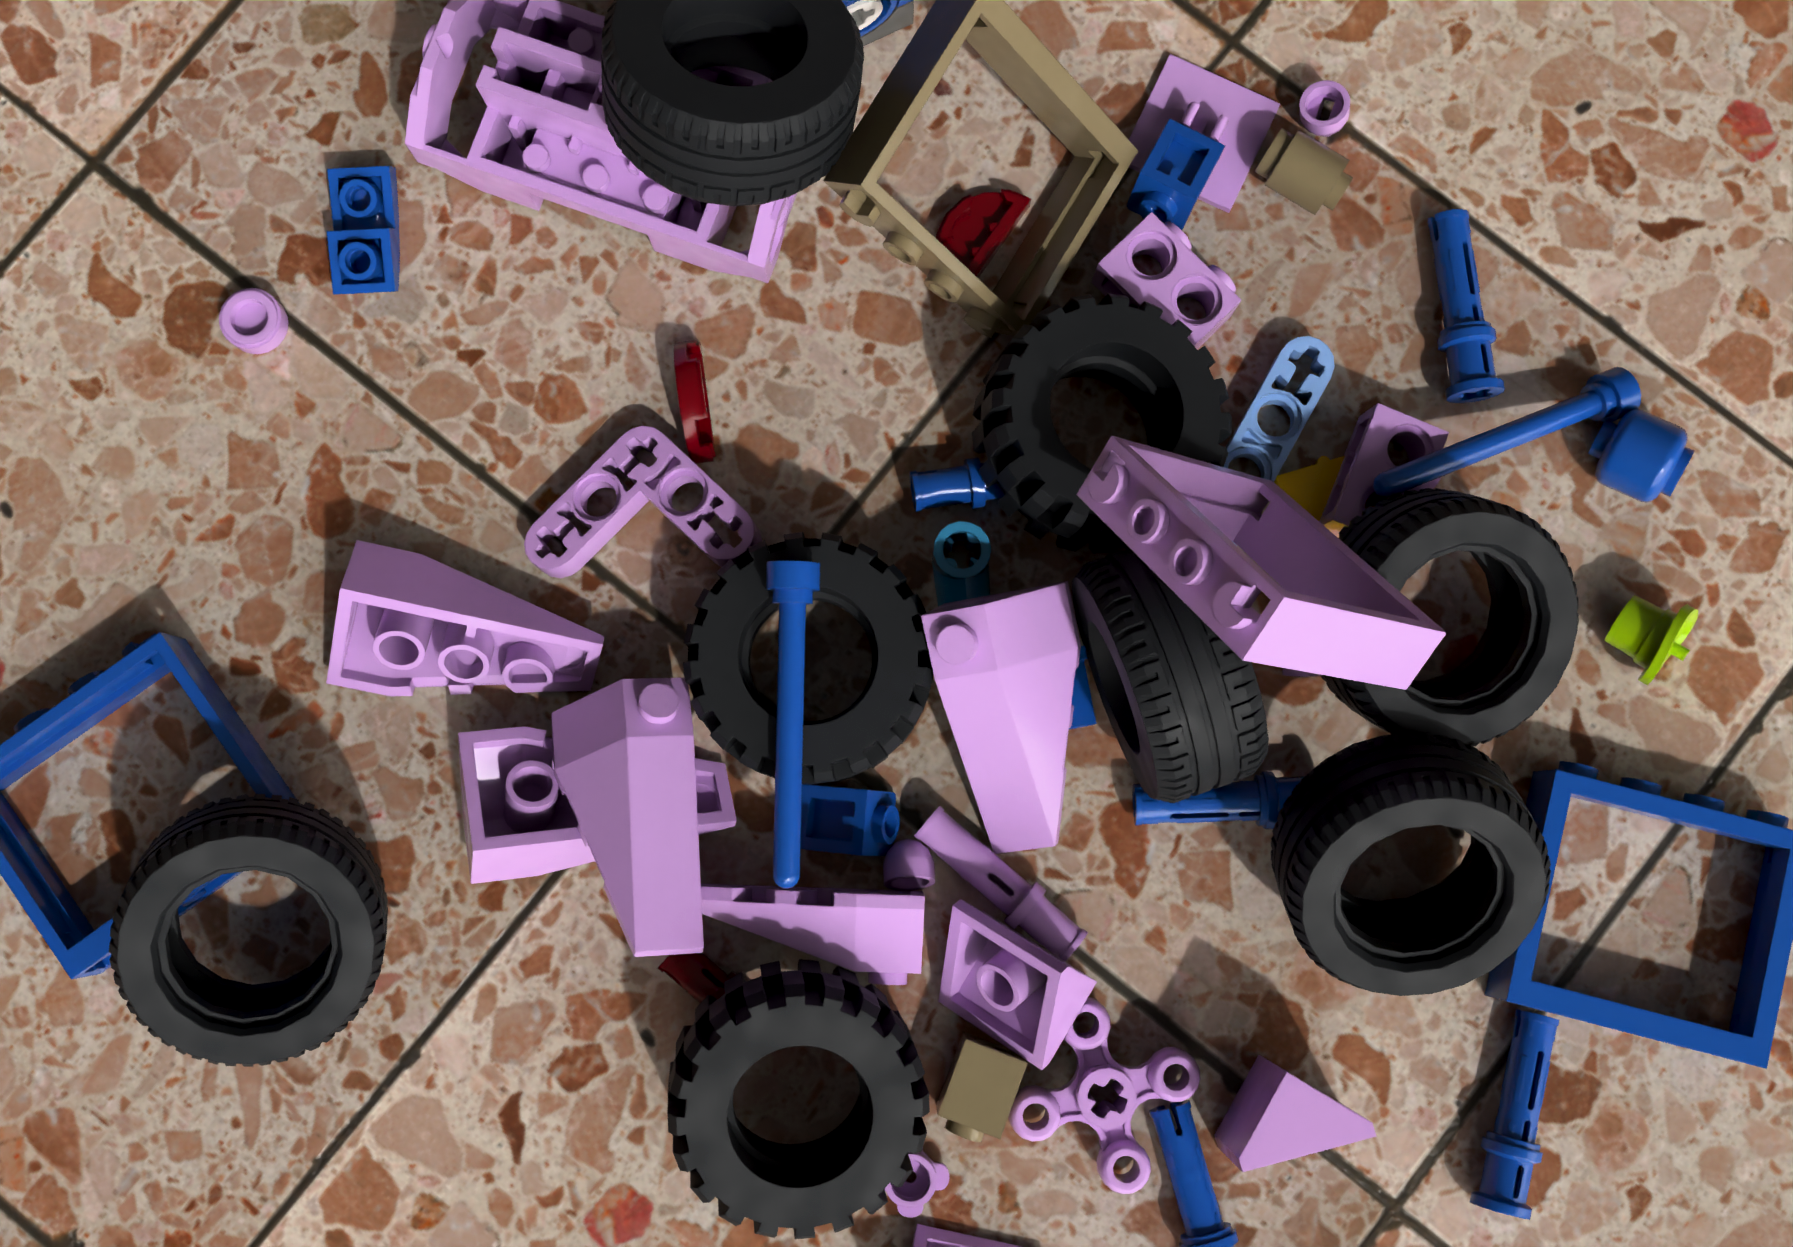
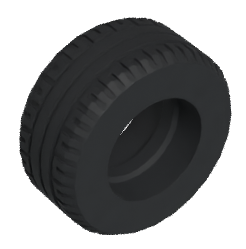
[601,0,864,206]
[1071,548,1269,803]

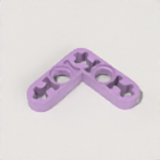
[524,426,762,578]

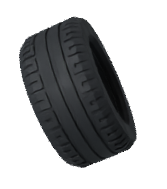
[1320,488,1579,746]
[1271,732,1551,996]
[109,794,388,1067]

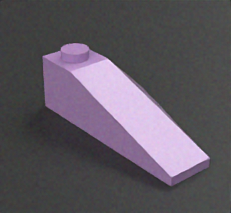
[326,540,604,696]
[921,581,1081,854]

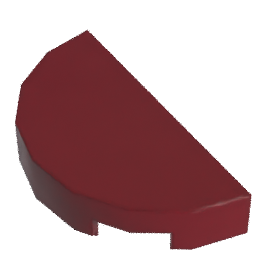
[936,189,1031,278]
[673,340,716,464]

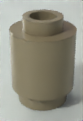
[1255,128,1353,215]

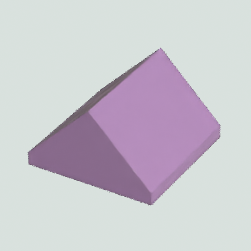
[938,899,1097,1070]
[1214,1055,1376,1172]

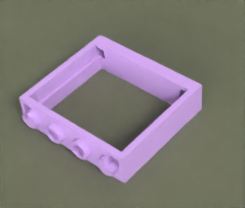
[1077,435,1447,690]

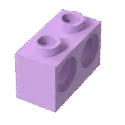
[1091,212,1241,349]
[1319,403,1449,538]

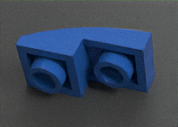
[327,166,400,295]

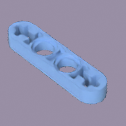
[1224,336,1335,546]

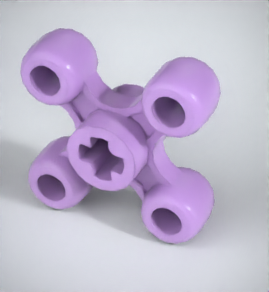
[1008,997,1200,1194]

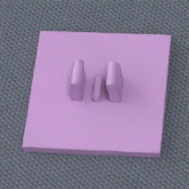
[1129,54,1280,213]

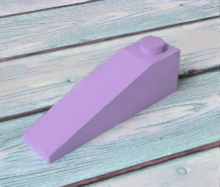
[551,678,704,957]
[458,726,737,884]
[701,883,925,985]

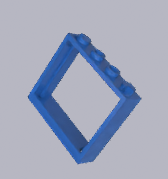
[0,632,299,980]
[1485,761,1793,1069]

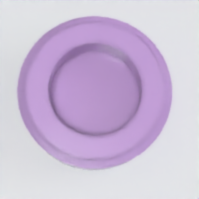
[219,288,289,354]

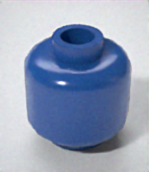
[1588,409,1695,503]

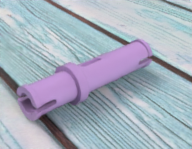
[914,806,1088,961]

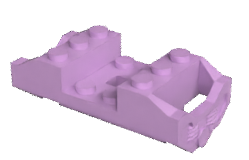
[405,0,797,283]

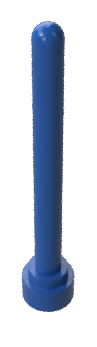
[1373,367,1641,498]
[766,561,820,889]

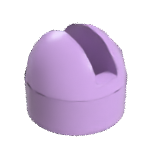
[1299,80,1350,137]
[883,839,936,891]

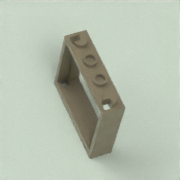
[823,0,1138,338]

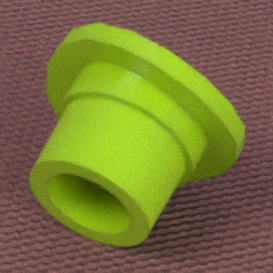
[1605,595,1699,685]

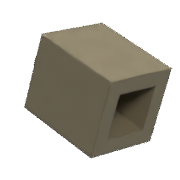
[936,1031,1028,1142]

